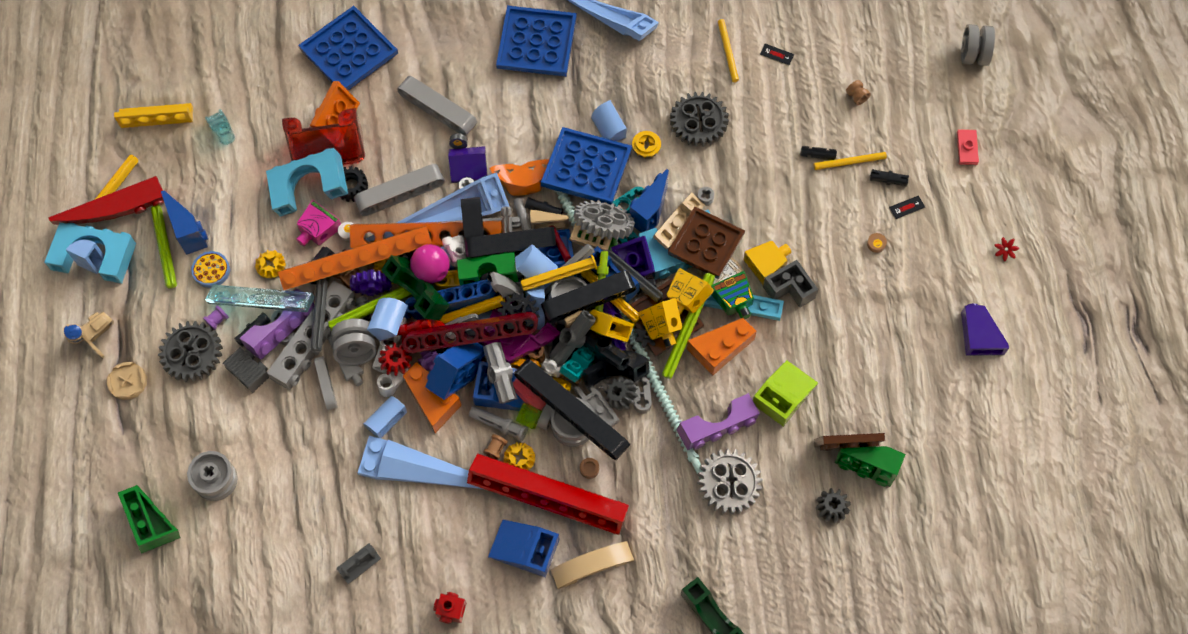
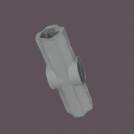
[483,342,517,404]

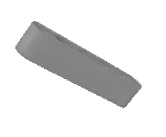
[397,76,477,136]
[354,164,445,216]

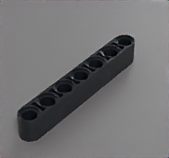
[514,359,630,461]

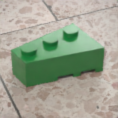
[118,485,181,554]

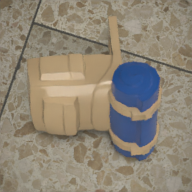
[63,312,114,359]

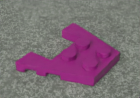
[480,294,561,364]

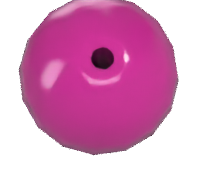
[410,244,450,284]

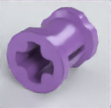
[203,305,229,330]

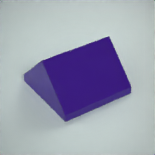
[448,146,488,183]
[611,236,655,279]

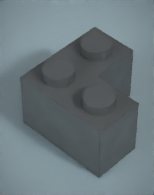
[763,260,819,307]

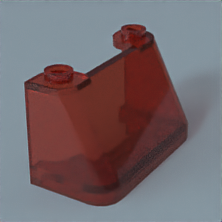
[282,108,365,165]

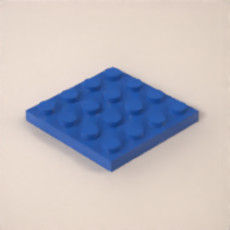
[496,5,577,77]
[298,6,399,90]
[541,127,632,205]

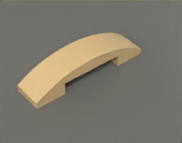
[653,192,705,249]
[551,541,634,589]

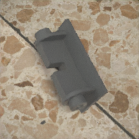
[336,543,381,584]

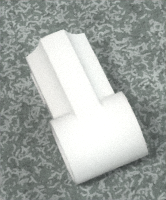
[377,367,411,397]

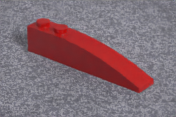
[48,176,164,225]

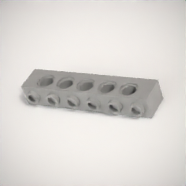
[267,281,355,390]

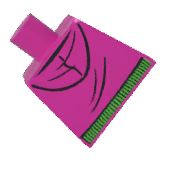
[296,200,341,247]

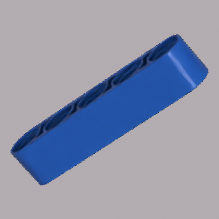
[405,280,499,320]

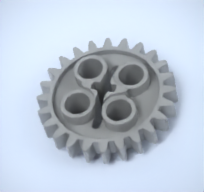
[573,200,635,240]
[697,449,763,514]

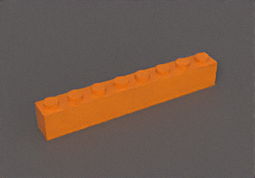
[278,226,432,290]

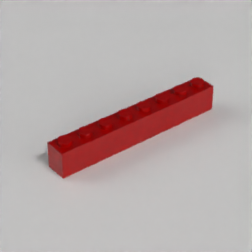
[467,453,629,535]

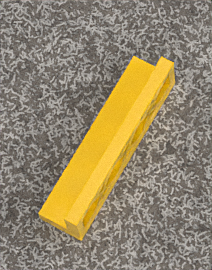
[114,103,193,128]

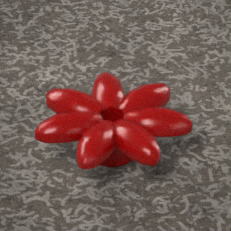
[994,237,1019,262]

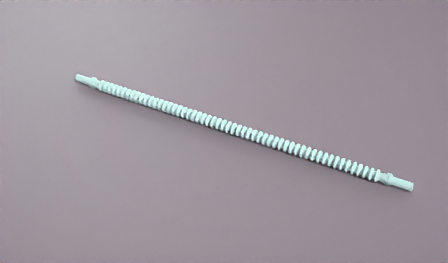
[554,190,704,479]

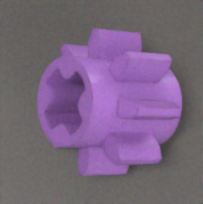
[418,350,438,371]

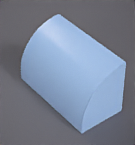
[591,100,627,141]
[66,240,105,274]
[515,244,558,289]
[525,285,545,330]
[367,298,408,341]
[363,396,407,438]

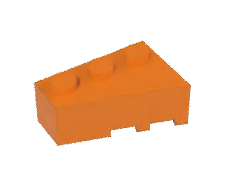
[686,318,757,375]
[403,362,462,434]

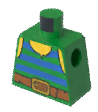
[711,271,754,319]

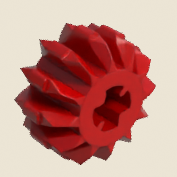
[378,342,412,377]

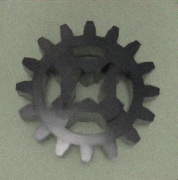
[497,292,540,330]

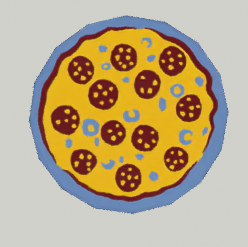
[191,251,230,288]

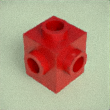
[433,592,467,624]

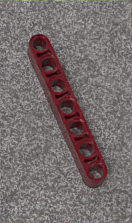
[402,312,538,353]

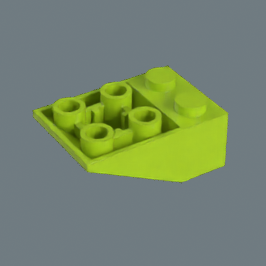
[753,360,818,427]

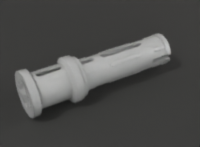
[469,405,528,443]

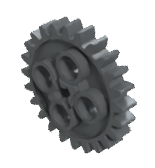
[670,92,729,147]
[158,321,223,382]

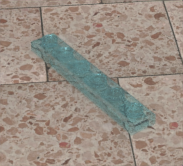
[205,285,315,312]

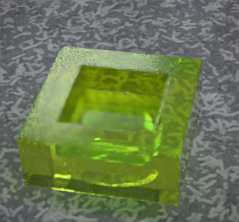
[516,403,542,429]

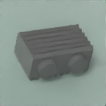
[223,347,269,393]

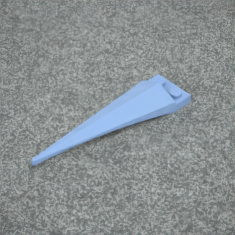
[568,0,659,41]
[366,172,510,242]
[358,436,485,490]

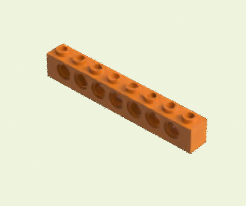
[349,220,502,248]

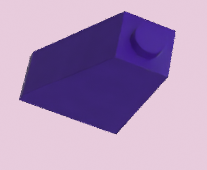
[961,303,1009,356]

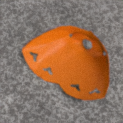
[489,159,550,196]

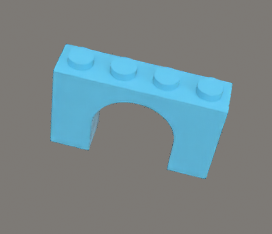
[266,148,348,217]
[639,210,710,280]
[44,222,136,284]

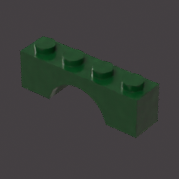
[381,255,450,320]
[681,577,744,634]

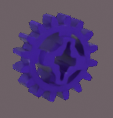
[350,270,392,296]

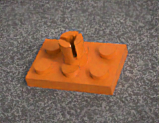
[310,81,360,147]

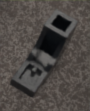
[583,350,650,388]

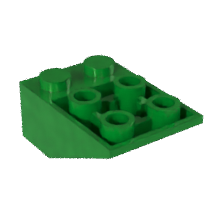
[834,446,906,487]

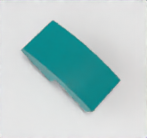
[559,346,595,382]

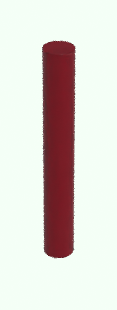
[549,225,571,262]

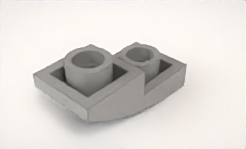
[491,272,525,305]

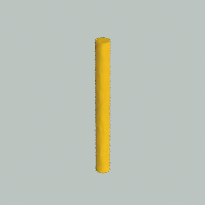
[718,19,739,83]
[813,152,887,170]

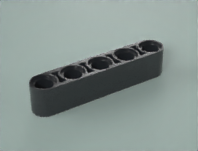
[461,197,487,281]
[463,227,556,257]
[541,270,637,324]

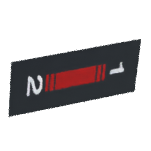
[760,44,794,65]
[889,195,925,219]

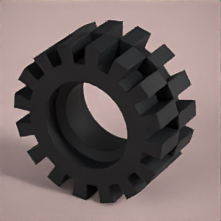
[340,166,368,202]

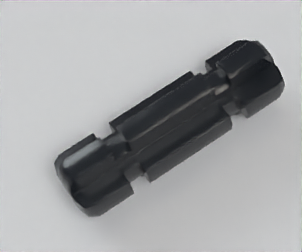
[800,146,837,160]

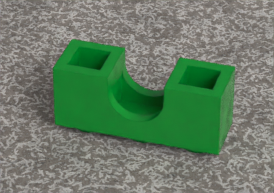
[457,252,518,285]

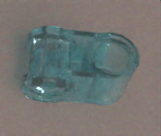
[205,109,235,145]

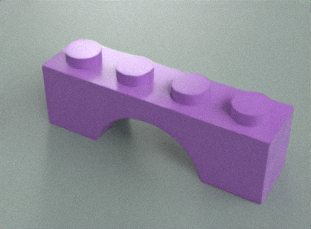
[240,288,315,360]
[677,393,760,450]

